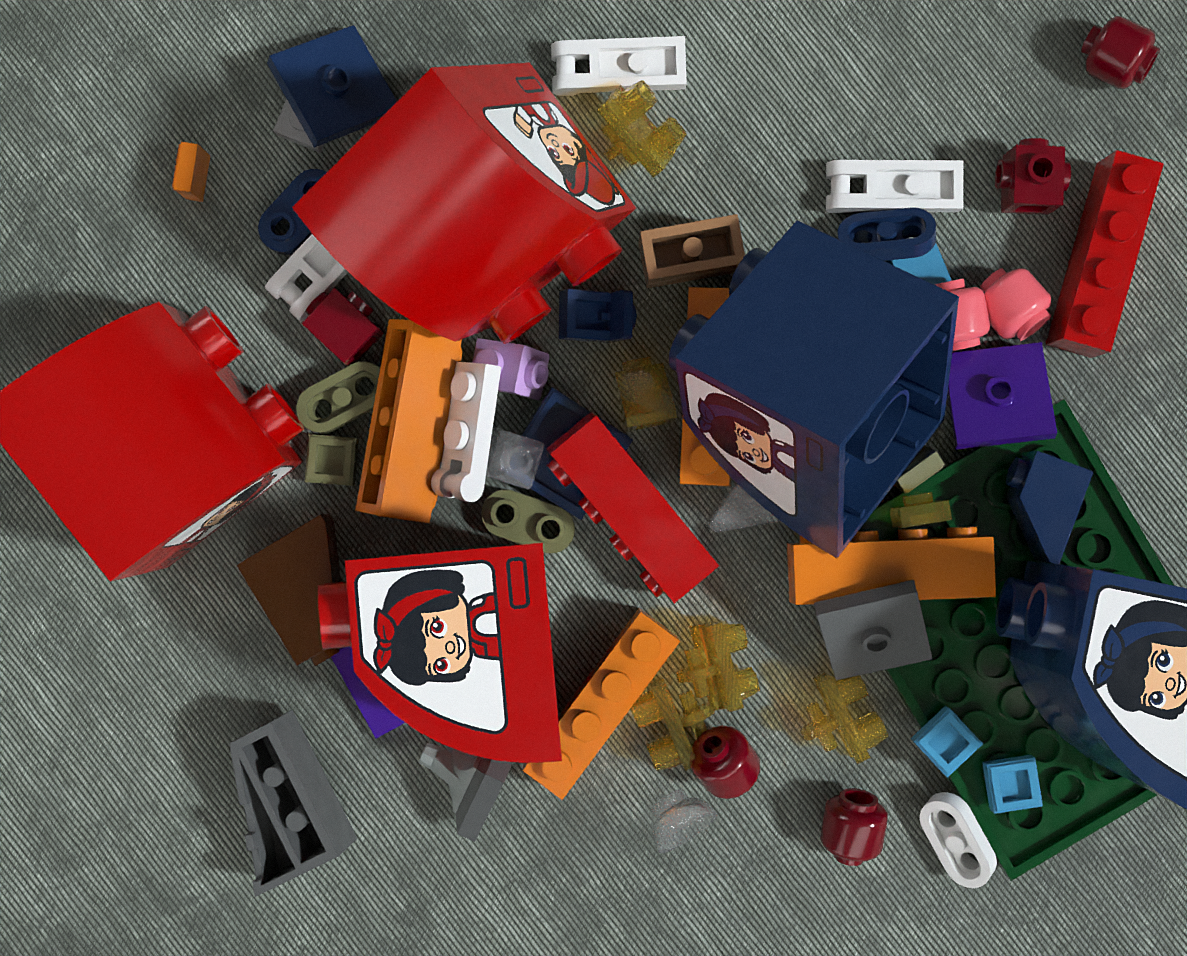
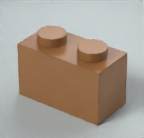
[638,214,745,288]

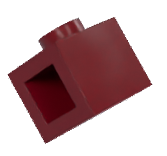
[301,288,384,366]

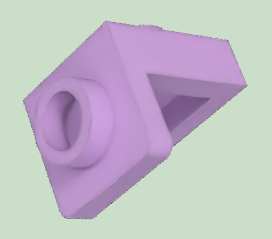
[472,338,549,400]

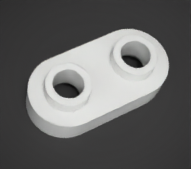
[920,792,997,888]

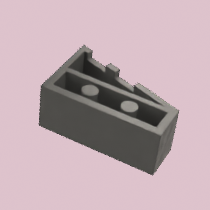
[229,710,357,897]

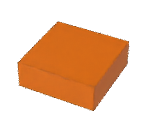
[172,142,210,202]

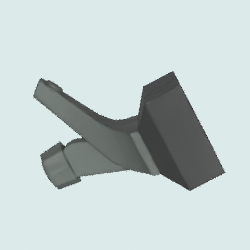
[418,743,513,842]

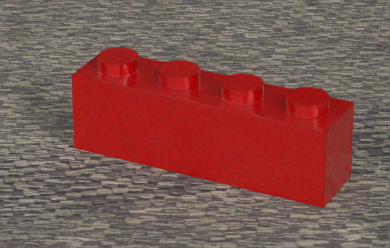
[1046,150,1164,358]
[547,412,719,604]

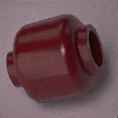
[1081,16,1160,89]
[689,725,760,799]
[820,788,888,866]

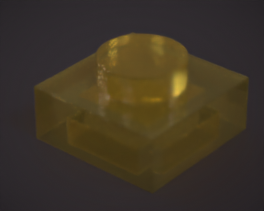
[890,492,952,528]

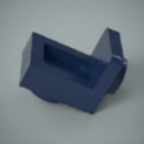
[559,289,637,343]

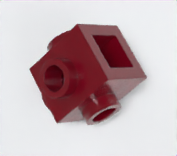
[995,138,1071,215]

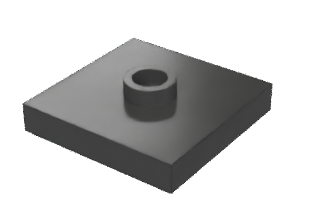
[814,580,933,680]

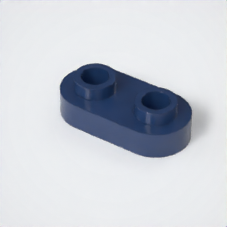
[258,169,327,255]
[838,208,936,261]

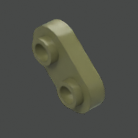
[296,362,380,433]
[481,490,575,553]

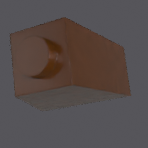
[237,514,341,667]

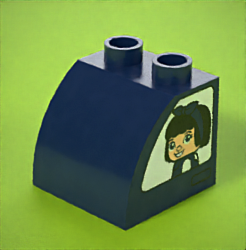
[669,220,959,558]
[995,561,1187,809]

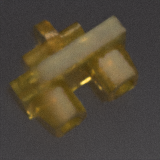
[597,80,687,178]
[675,622,760,712]
[800,672,889,764]
[631,678,715,771]

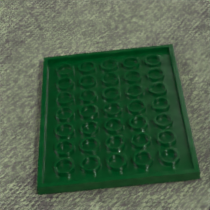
[859,399,1174,881]

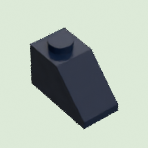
[1006,451,1093,565]

